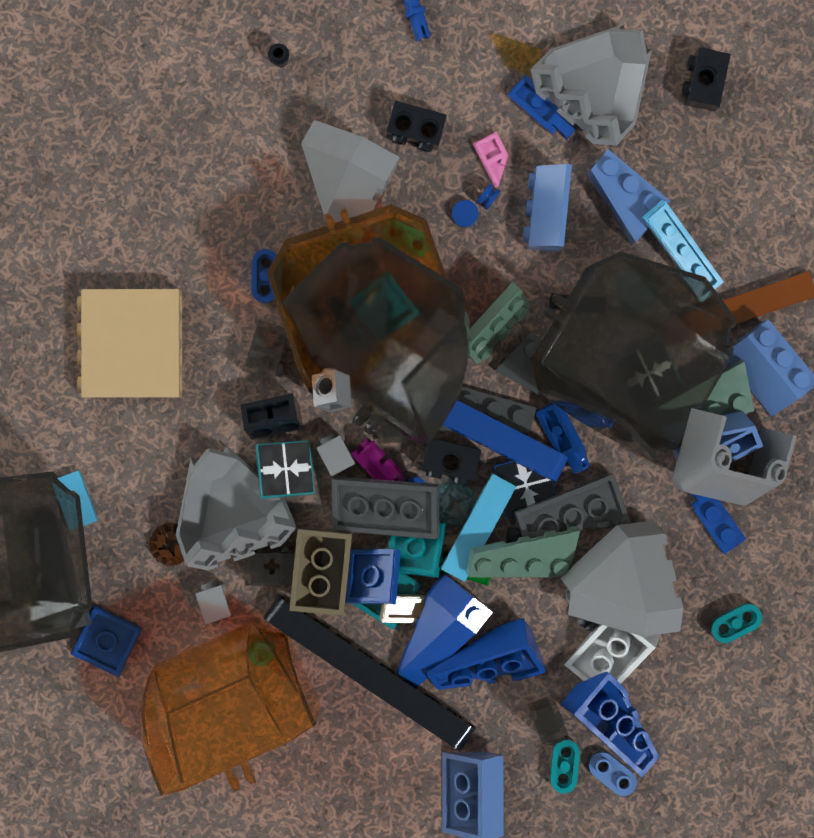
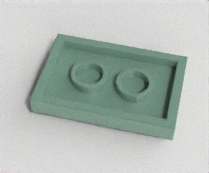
[457,282,531,365]

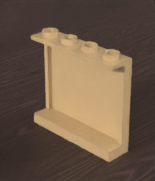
[77,289,182,398]

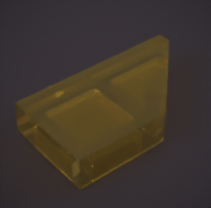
[493,34,542,76]

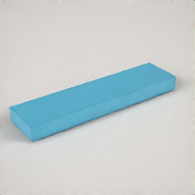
[642,200,724,299]
[440,474,516,582]

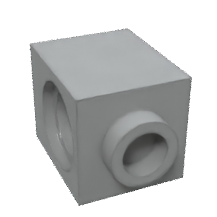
[312,368,352,412]
[317,433,356,476]
[195,580,233,625]

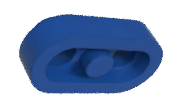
[251,249,280,304]

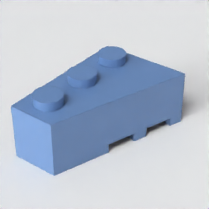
[587,149,670,246]

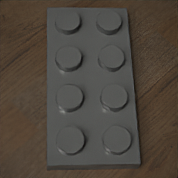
[332,476,439,539]

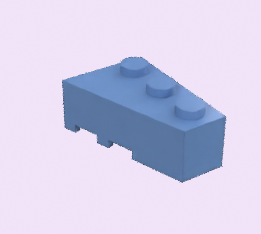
[662,411,763,463]

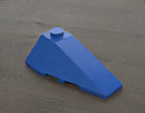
[397,573,492,687]
[427,618,546,690]
[560,671,659,778]

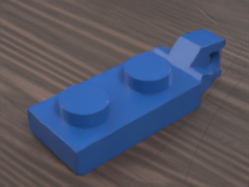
[507,75,575,140]
[535,399,590,474]
[691,494,746,554]

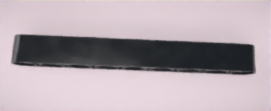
[263,595,476,751]

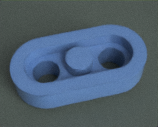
[588,751,637,796]

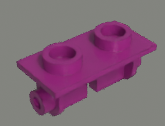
[351,438,405,481]

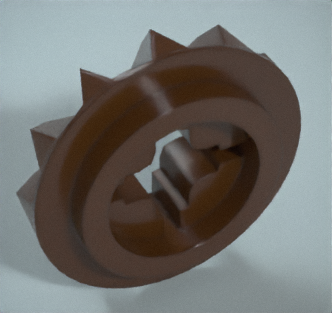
[149,523,184,566]

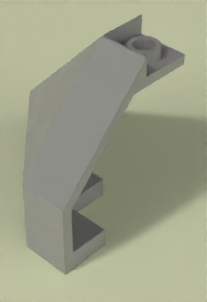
[530,24,652,146]
[301,120,400,240]
[176,446,297,571]
[560,521,683,637]

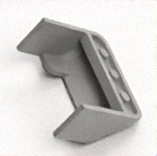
[673,408,797,506]

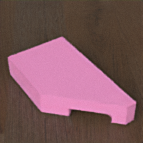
[473,131,509,188]

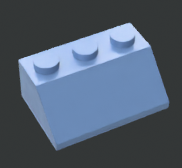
[523,164,572,252]
[721,319,814,417]
[442,752,504,838]

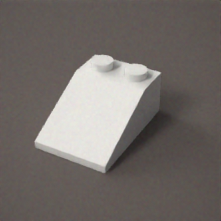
[565,624,661,684]

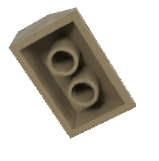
[289,529,352,616]

